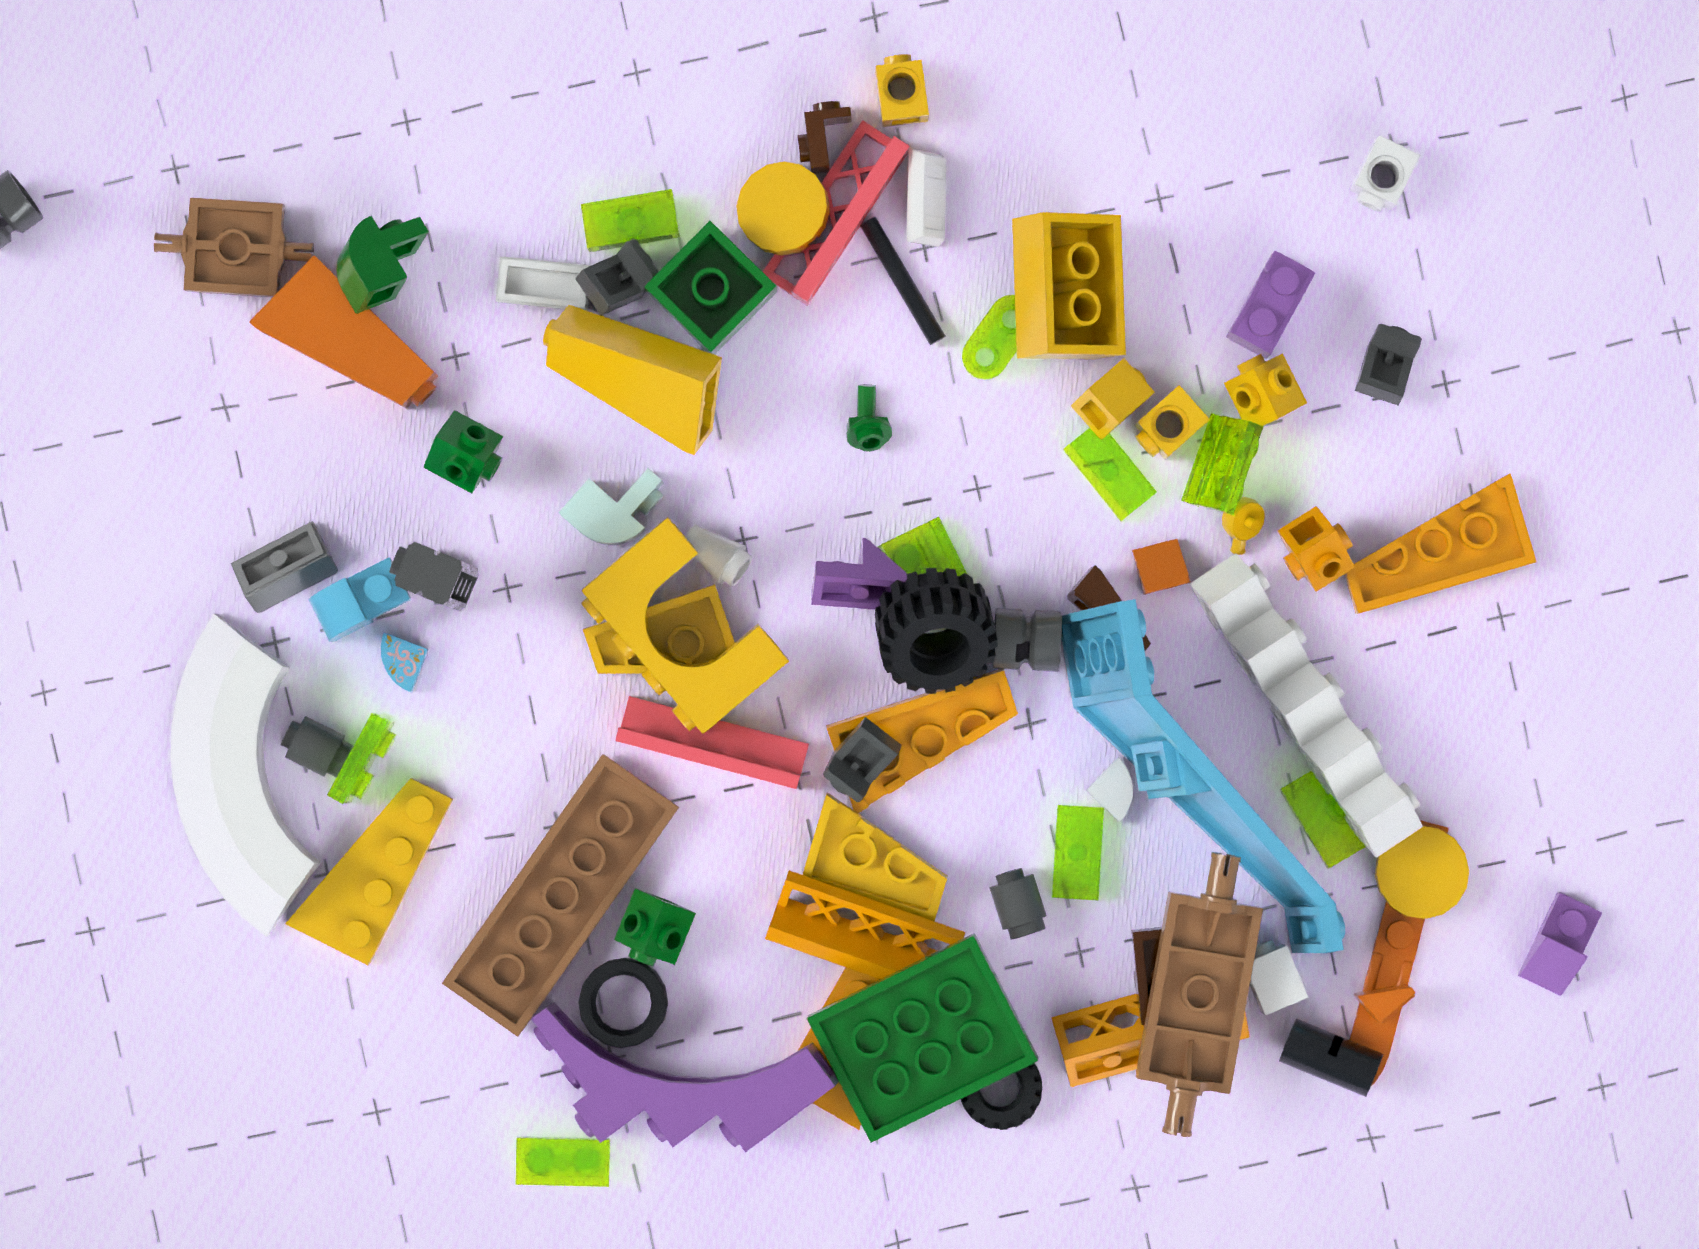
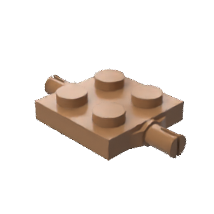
[153,197,314,298]

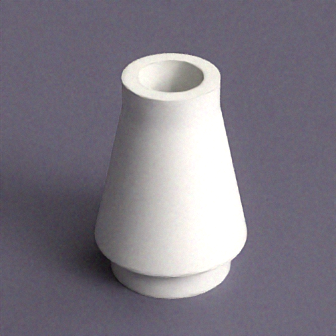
[685,524,753,587]

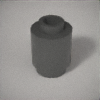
[280,716,354,778]
[989,867,1047,940]

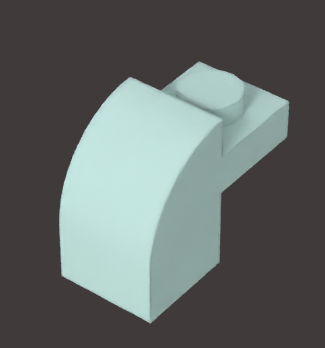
[558,468,664,545]

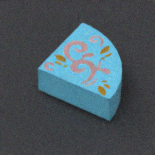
[381,633,429,693]

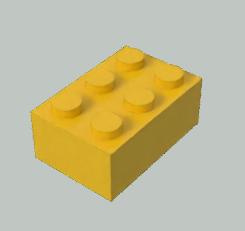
[1012,212,1126,360]

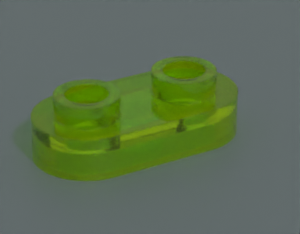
[962,295,1017,381]

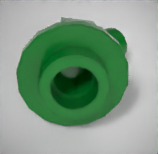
[846,384,892,452]

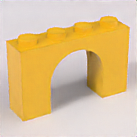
[581,517,789,734]

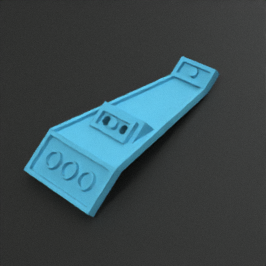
[1061,599,1345,953]

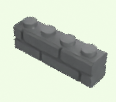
[389,541,479,611]

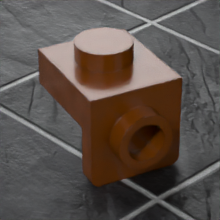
[797,101,852,173]

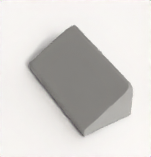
[230,521,338,613]

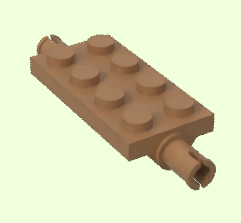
[1135,852,1263,1137]

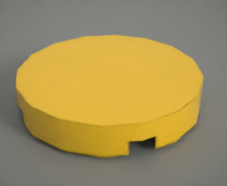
[736,161,830,256]
[1374,826,1470,919]

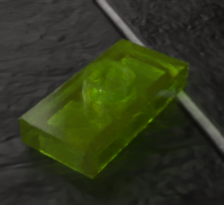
[581,189,680,253]

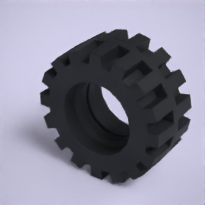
[960,1063,1043,1130]

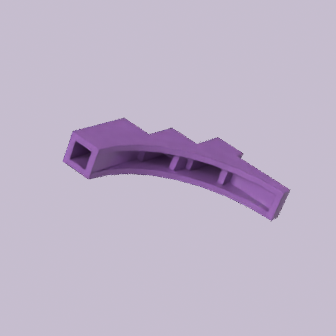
[531,1002,839,1153]

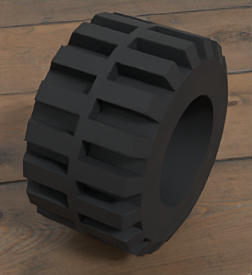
[874,568,998,694]

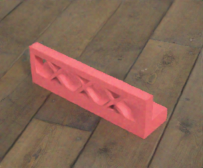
[763,120,910,306]
[615,696,809,789]

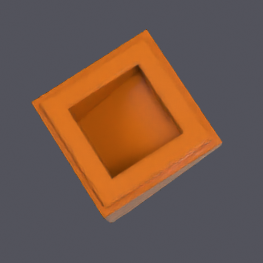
[1132,539,1191,595]
[1353,985,1416,1023]

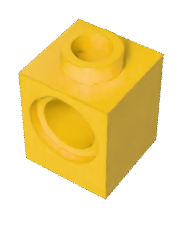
[875,54,929,127]
[1071,358,1155,440]
[1134,385,1210,460]

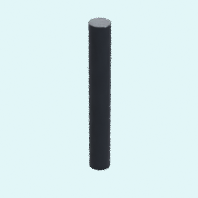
[860,217,946,346]

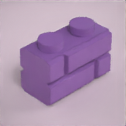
[1226,251,1315,359]

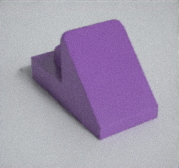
[811,538,907,610]
[1517,892,1602,996]

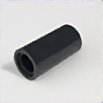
[1279,1018,1384,1097]

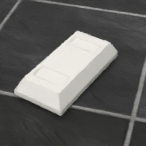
[906,149,947,247]
[495,256,591,311]

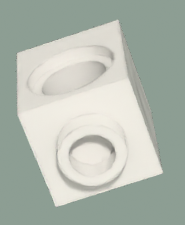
[1349,135,1421,212]
[1250,939,1309,1016]

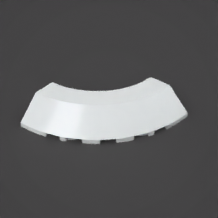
[170,614,321,938]

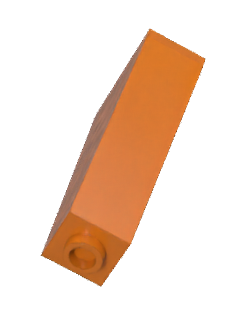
[249,255,438,409]

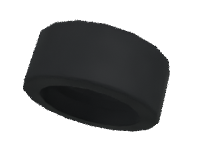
[578,958,668,1048]

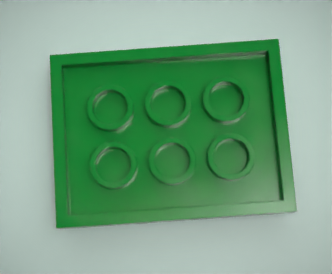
[806,933,1039,1143]

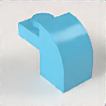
[308,557,412,642]

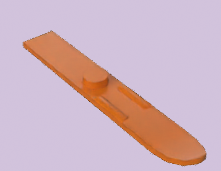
[1349,820,1449,1086]

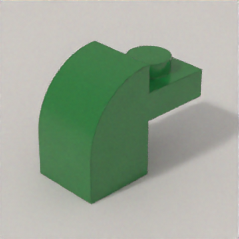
[336,215,429,314]

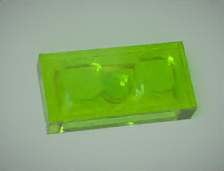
[1062,428,1157,522]
[1051,804,1104,901]
[515,1136,611,1187]

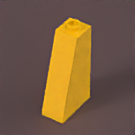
[543,305,722,455]

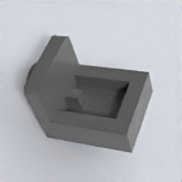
[575,239,659,316]
[1354,324,1422,406]
[823,717,902,802]

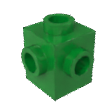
[423,410,503,494]
[614,888,696,967]

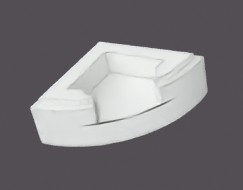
[1086,757,1133,823]

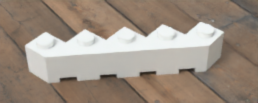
[1190,553,1423,858]

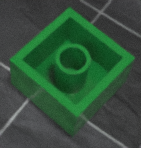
[644,221,778,355]

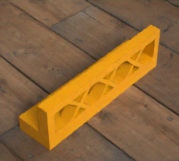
[765,870,965,979]
[1051,994,1250,1087]

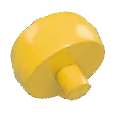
[1222,497,1265,555]

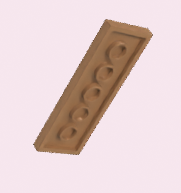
[441,754,680,1037]

